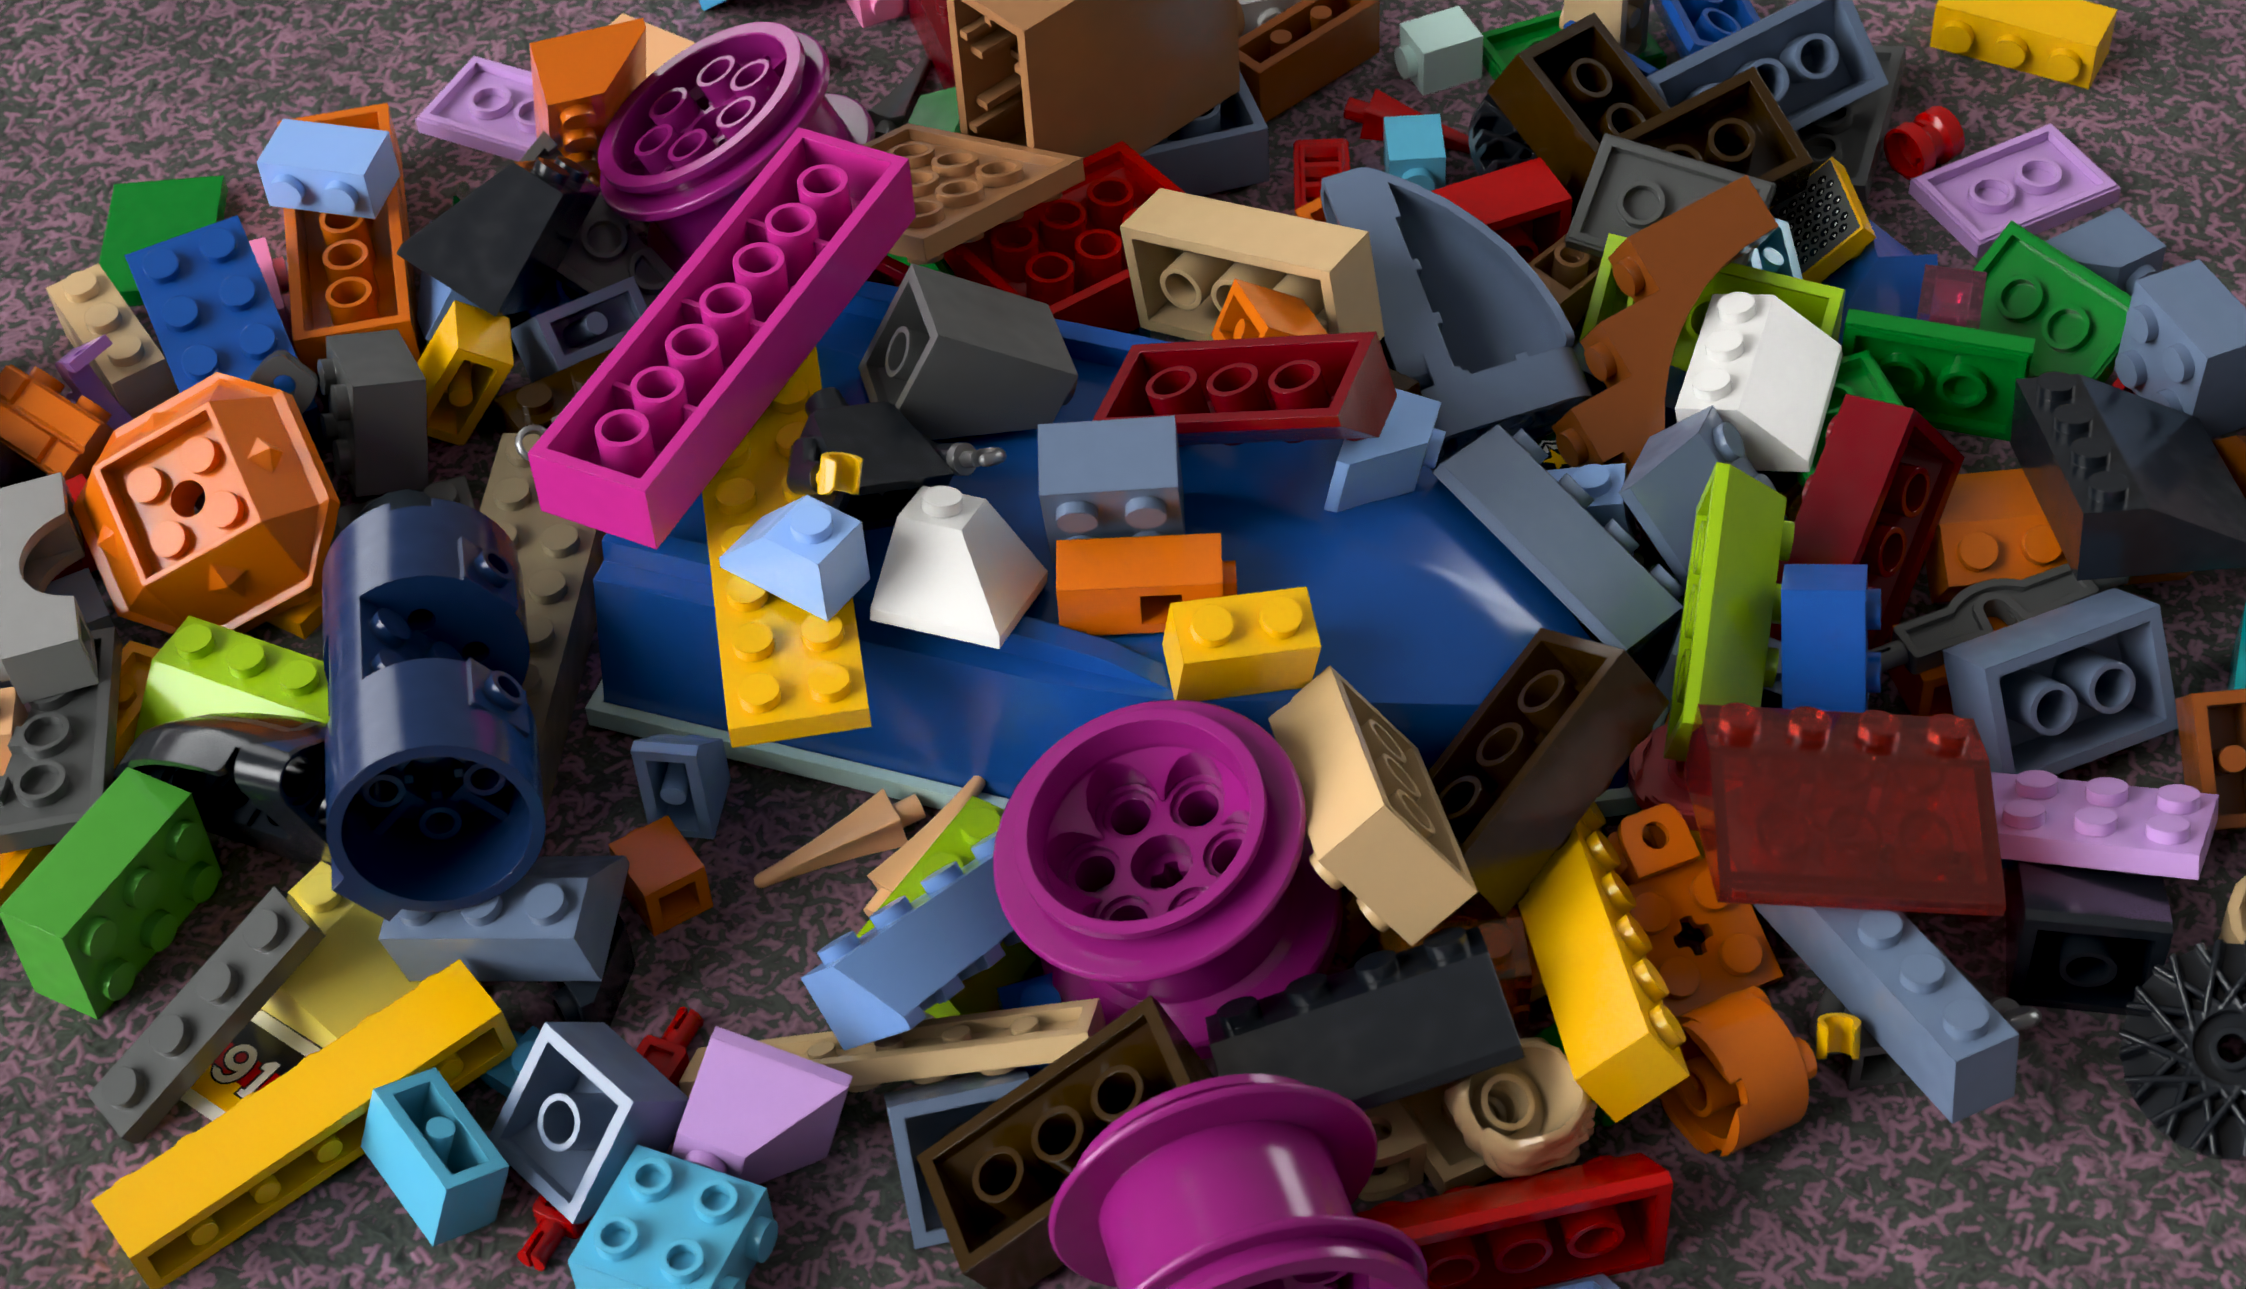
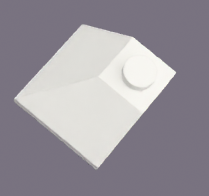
[870,485,1048,649]

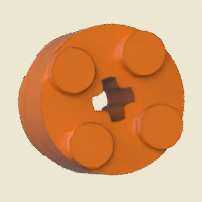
[1659,986,1818,1157]

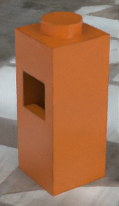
[1056,533,1237,636]

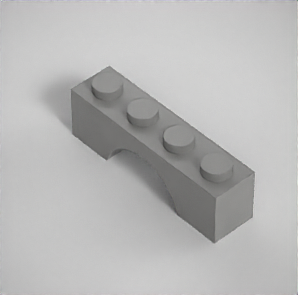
[0,472,99,704]

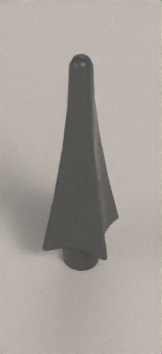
[868,57,932,138]

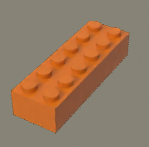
[277,103,423,391]

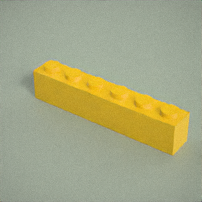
[1517,801,1690,1123]
[91,959,518,1289]

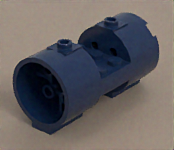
[322,498,546,921]

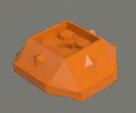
[72,372,340,634]

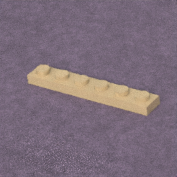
[679,998,1106,1097]

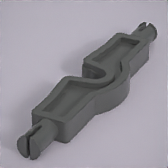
[1868,563,2129,675]

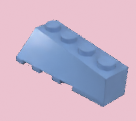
[801,831,1022,1051]

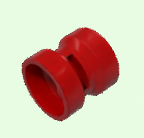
[1884,106,1965,180]

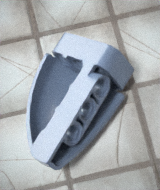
[1321,167,1593,471]

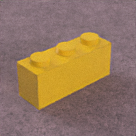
[1929,0,2117,89]

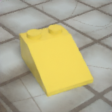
[261,860,422,1048]

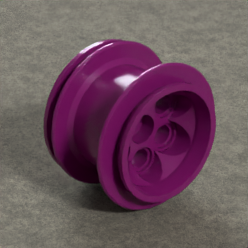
[993,699,1343,1060]
[1048,1074,1429,1289]

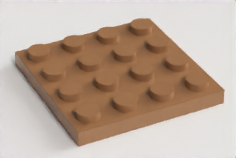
[863,123,1085,265]

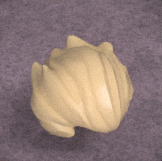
[1444,1037,1597,1178]

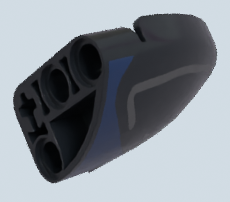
[113,712,331,864]

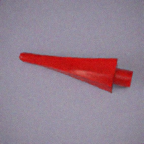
[1343,88,1470,153]

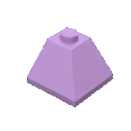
[671,1026,853,1185]

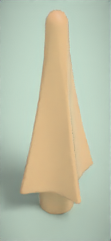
[863,776,986,917]
[754,788,926,888]

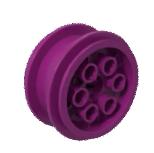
[598,22,875,274]

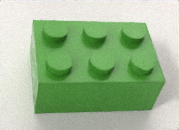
[0,767,223,1020]

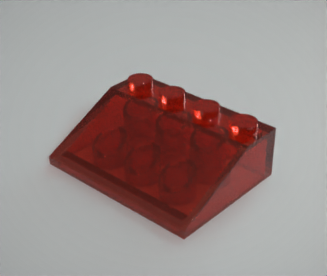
[1683,703,2006,916]

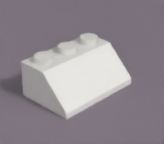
[1675,292,1843,472]

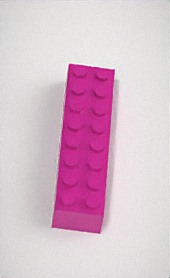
[527,127,916,550]

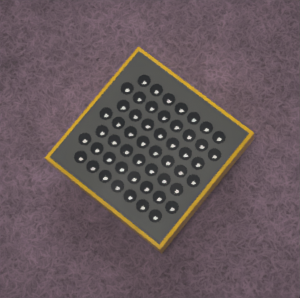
[1769,157,1876,283]

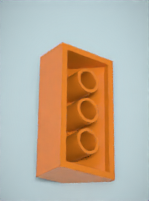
[529,18,646,188]
[1925,468,2194,603]

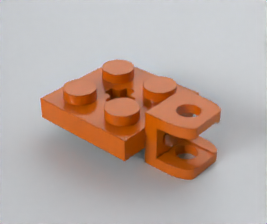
[1607,803,1784,1017]

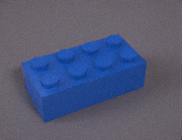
[125,215,322,444]

